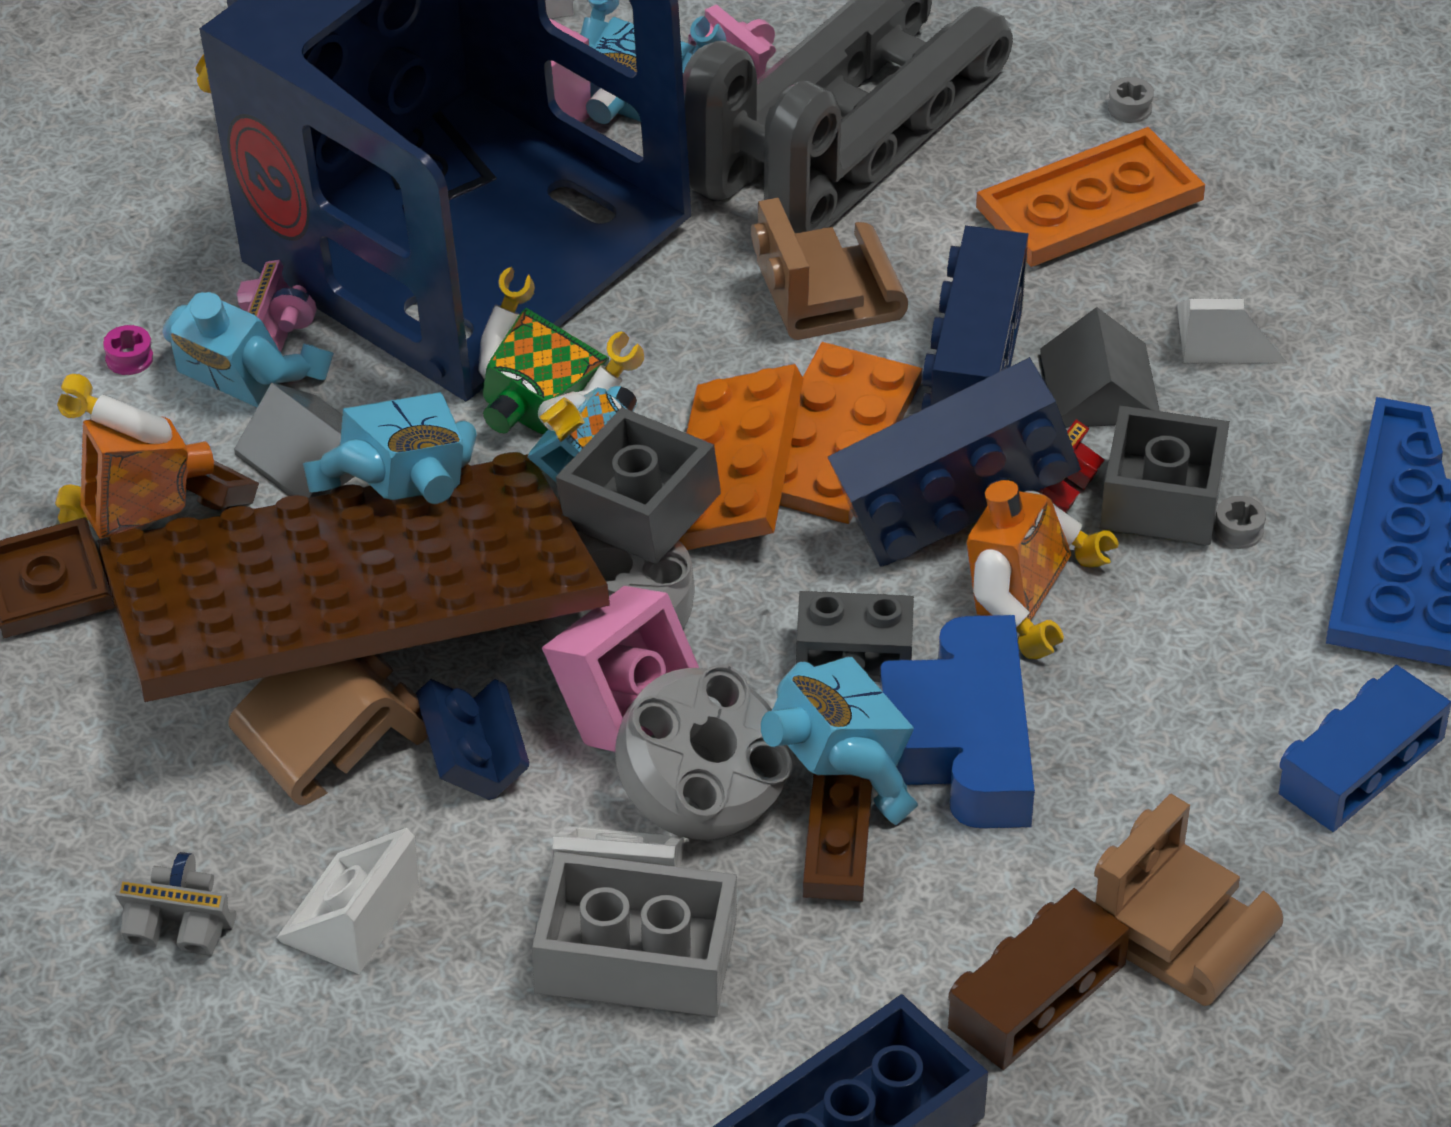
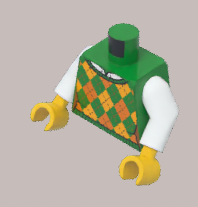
[478,267,644,434]

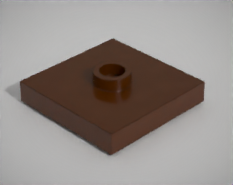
[0,517,114,639]

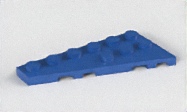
[1326,397,1451,667]

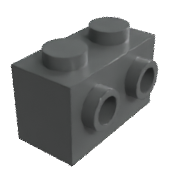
[796,591,914,682]

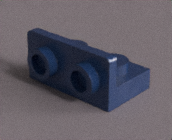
[416,679,530,800]

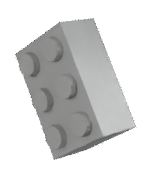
[532,852,737,1017]

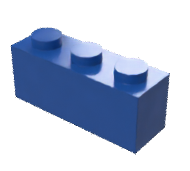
[1278,664,1451,832]

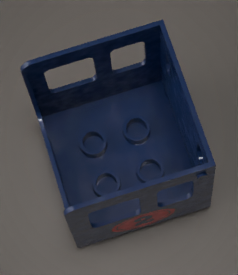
[199,0,692,402]

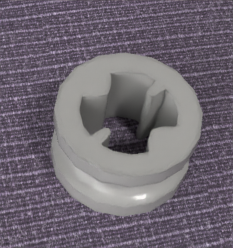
[1108,77,1154,123]
[1214,496,1266,549]

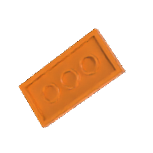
[976,127,1205,267]
[780,342,922,524]
[679,364,803,550]

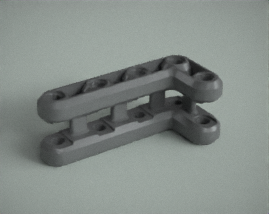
[683,0,1013,234]

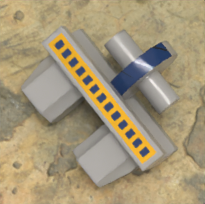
[115,852,236,956]

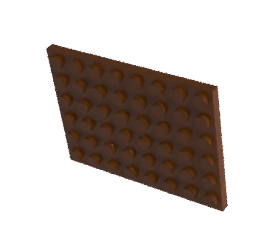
[97,452,610,702]

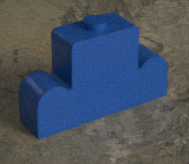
[880,615,1035,828]

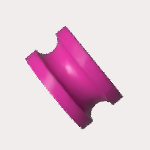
[103,325,153,375]

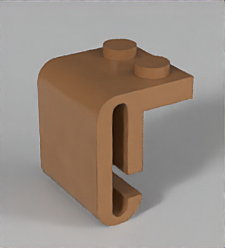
[751,198,908,340]
[229,654,428,805]
[1094,793,1283,1006]

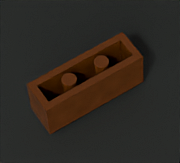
[948,888,1130,1071]

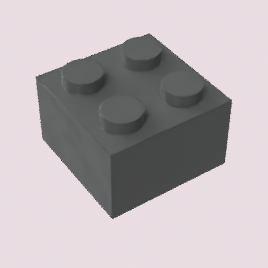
[1100,406,1230,545]
[556,407,721,564]

